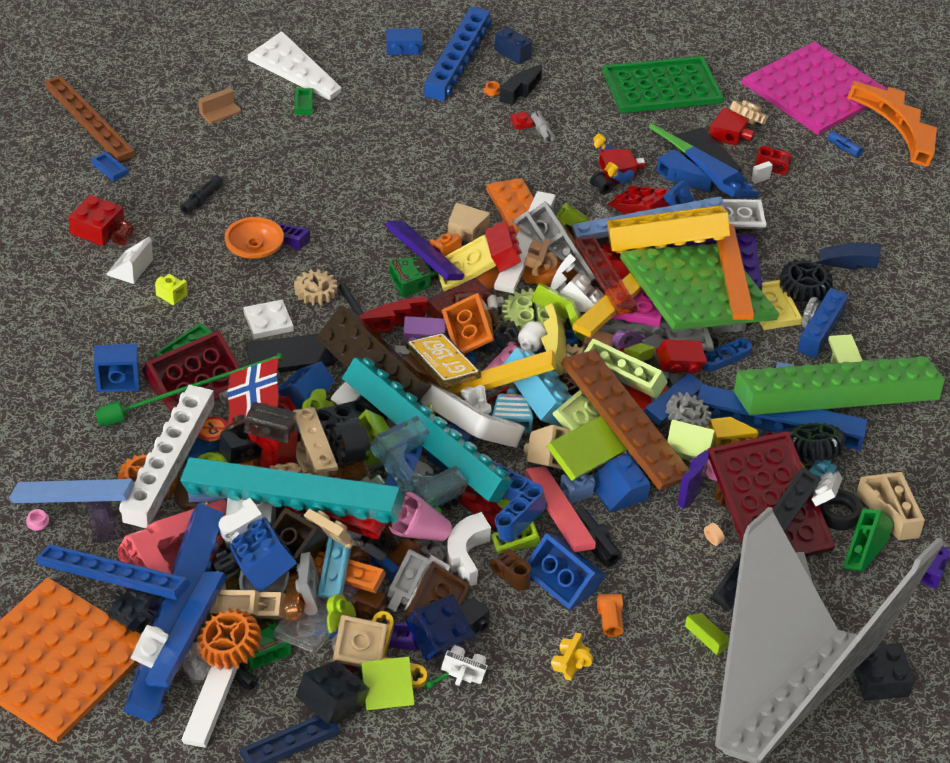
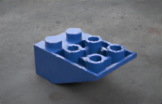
[229,517,297,592]

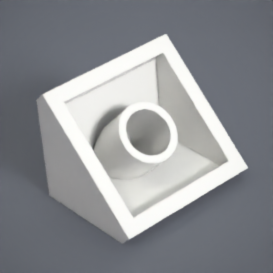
[107,237,153,284]

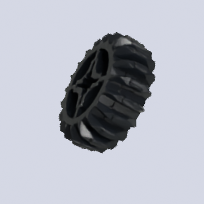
[779,258,833,303]
[789,422,845,462]

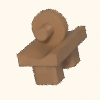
[523,238,558,276]

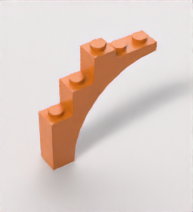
[847,81,937,166]

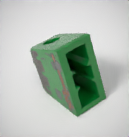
[389,257,439,298]
[247,618,291,671]

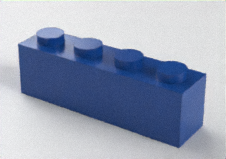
[797,288,849,359]

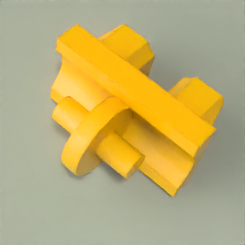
[551,633,594,681]

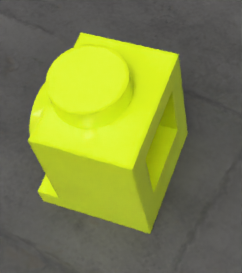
[155,274,188,305]

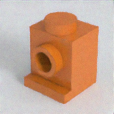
[429,232,462,256]

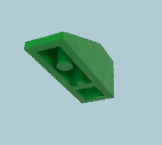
[842,509,894,572]

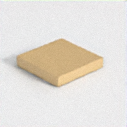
[332,615,388,667]

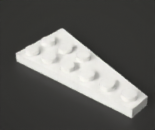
[248,31,341,101]

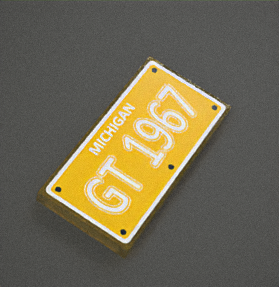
[406,333,481,388]

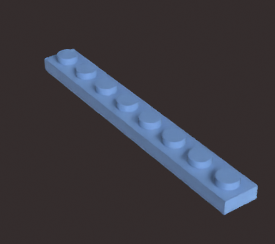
[572,197,727,242]

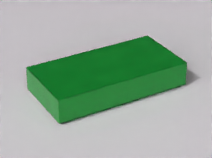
[294,88,313,115]

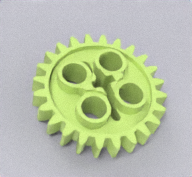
[502,288,566,332]

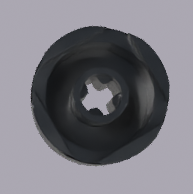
[324,418,370,467]

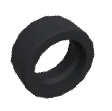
[819,489,862,531]

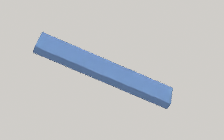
[9,479,135,503]

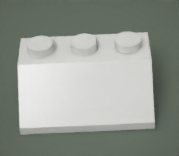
[704,199,766,230]

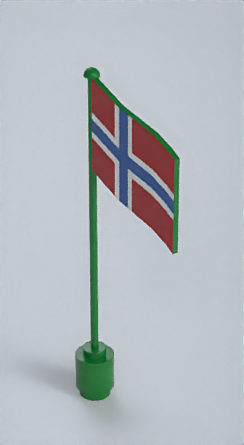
[94,353,283,427]

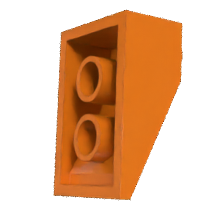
[442,293,494,355]

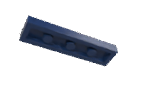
[240,715,340,763]

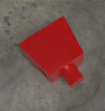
[709,107,755,146]

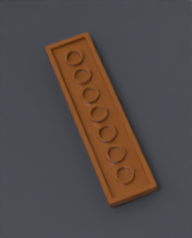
[561,350,689,490]

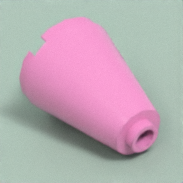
[389,492,452,542]

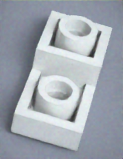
[551,253,576,292]
[331,382,362,405]

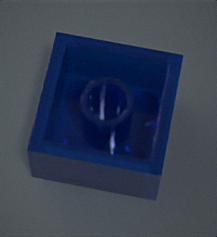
[405,594,475,662]

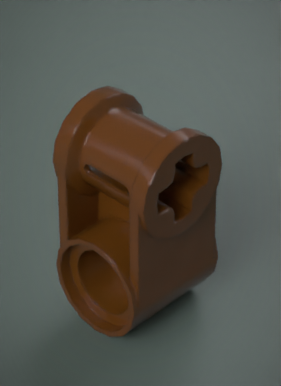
[490,549,531,590]

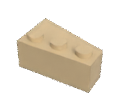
[856,472,925,541]

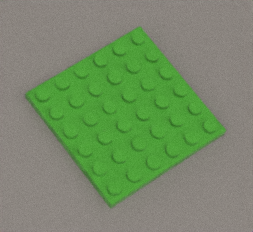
[620,243,779,330]

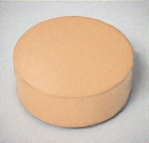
[704,523,725,546]

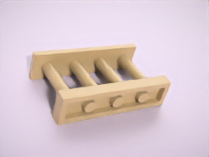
[293,407,338,477]

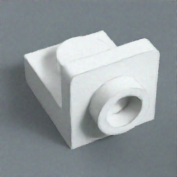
[131,625,169,668]

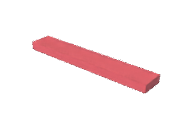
[525,466,596,552]

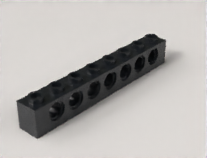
[219,398,387,464]

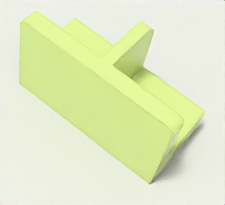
[828,334,863,364]

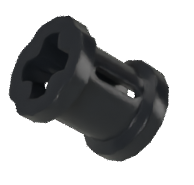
[590,171,614,195]

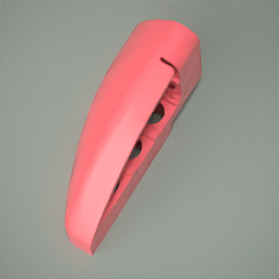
[118,499,227,574]

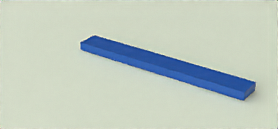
[36,544,191,600]

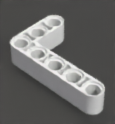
[420,382,525,448]

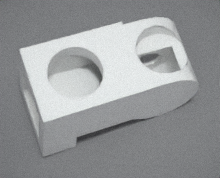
[219,498,263,542]

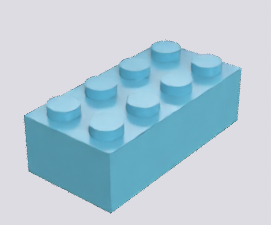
[502,347,572,427]

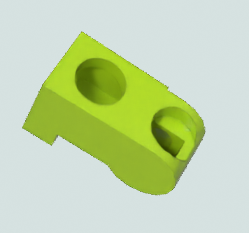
[556,203,590,227]

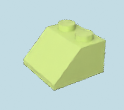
[667,420,714,463]

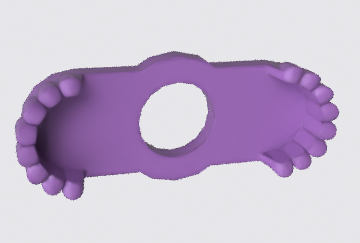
[612,330,647,350]

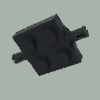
[108,588,162,632]

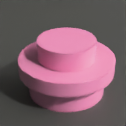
[26,509,49,530]

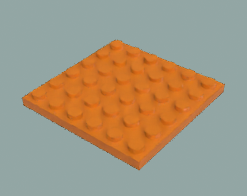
[0,577,141,743]

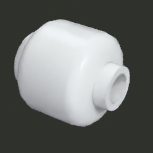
[518,322,548,352]

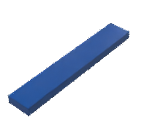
[145,571,227,687]

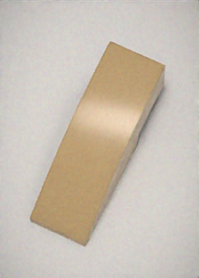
[210,590,289,619]

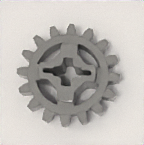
[665,392,712,428]

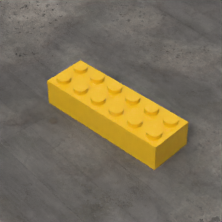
[607,205,730,253]

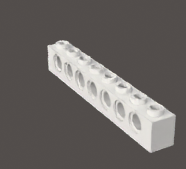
[119,385,214,528]

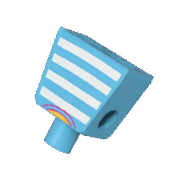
[492,388,533,433]

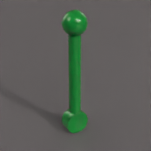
[425,672,450,689]

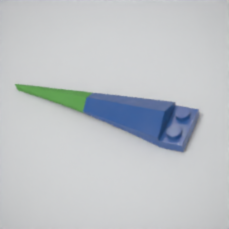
[649,123,760,198]

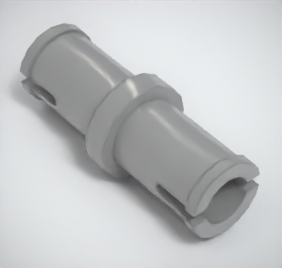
[531,111,556,143]

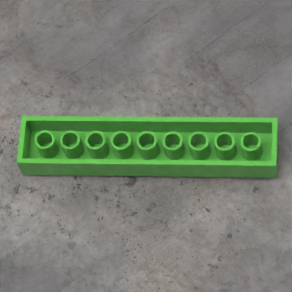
[733,356,945,415]

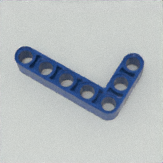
[492,461,547,542]

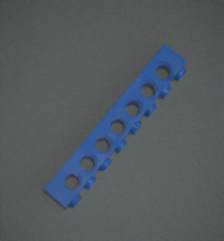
[424,6,492,101]

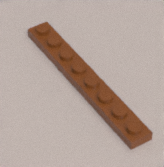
[45,75,135,162]

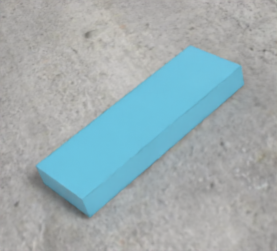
[317,533,354,600]

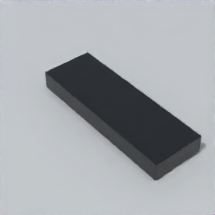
[363,532,394,562]

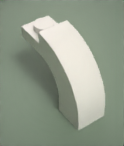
[447,512,491,586]

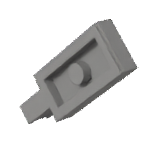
[387,549,429,613]

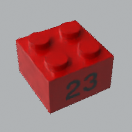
[68,195,125,246]

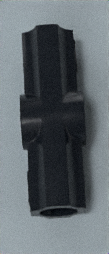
[575,507,622,567]

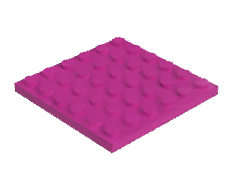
[742,41,887,135]

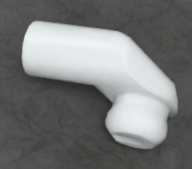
[487,295,504,311]

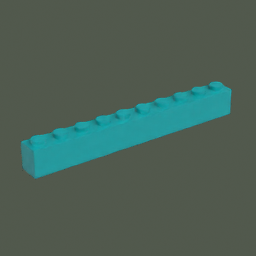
[342,357,513,502]
[180,457,405,523]

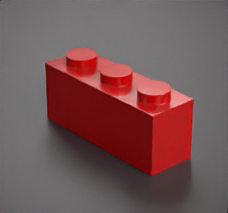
[485,220,522,272]

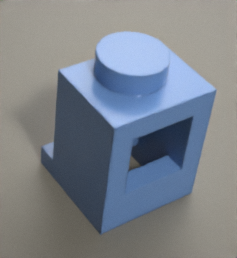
[560,474,595,504]

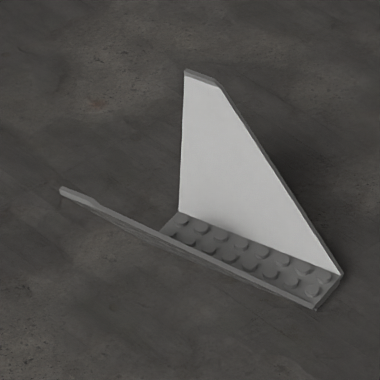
[715,507,944,763]

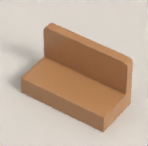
[198,88,241,124]

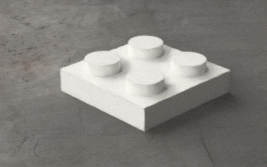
[243,299,294,339]

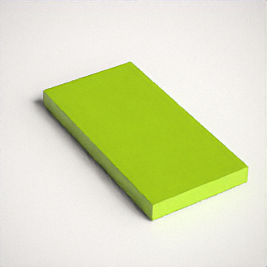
[546,416,627,481]

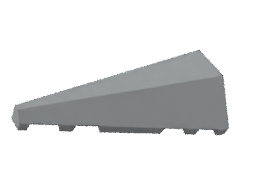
[512,201,597,282]

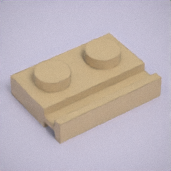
[304,509,355,549]

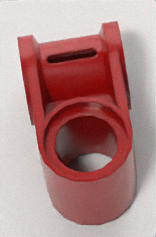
[755,146,792,175]

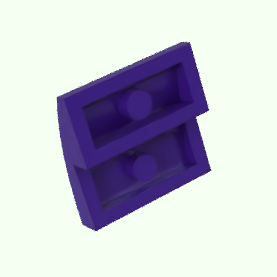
[677,450,709,509]

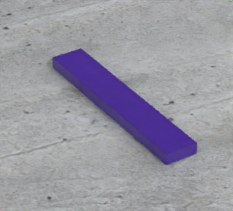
[386,220,464,281]

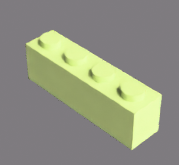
[584,339,667,399]

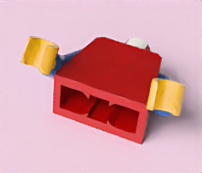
[593,133,645,184]

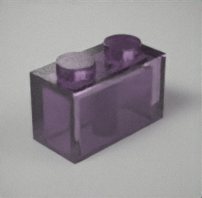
[87,501,116,544]

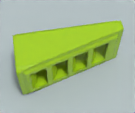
[491,522,540,554]

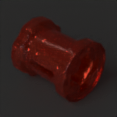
[111,220,134,246]

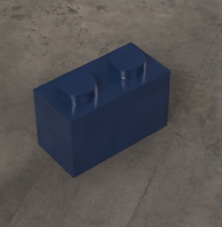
[494,26,533,65]

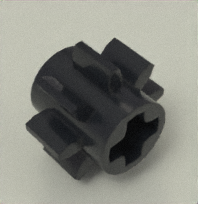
[212,550,240,579]

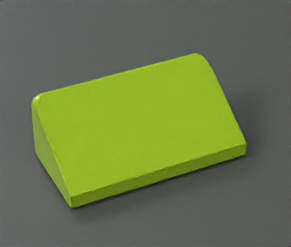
[531,283,576,320]
[685,613,730,655]

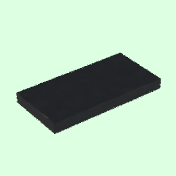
[674,127,742,183]
[246,333,335,373]

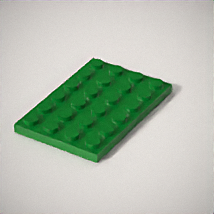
[602,56,724,114]

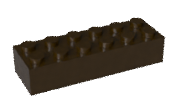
[316,306,432,403]

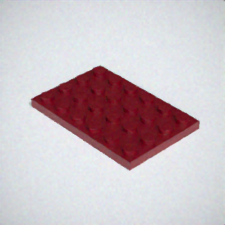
[707,431,835,557]

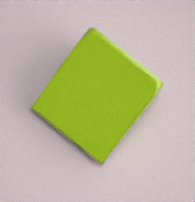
[624,343,655,362]

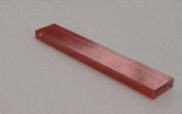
[575,236,638,315]

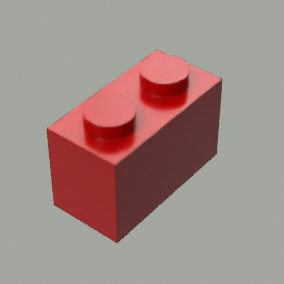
[656,339,707,374]

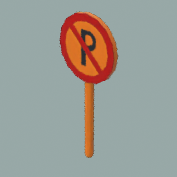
[198,416,227,441]

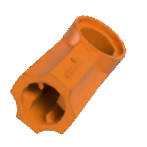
[597,594,623,637]

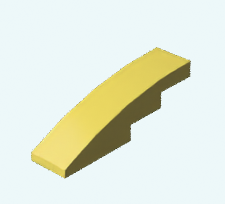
[541,303,566,376]

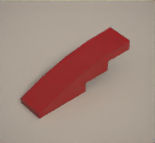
[359,296,428,333]

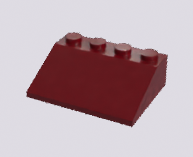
[142,330,240,413]

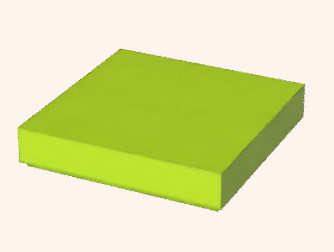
[361,657,414,710]

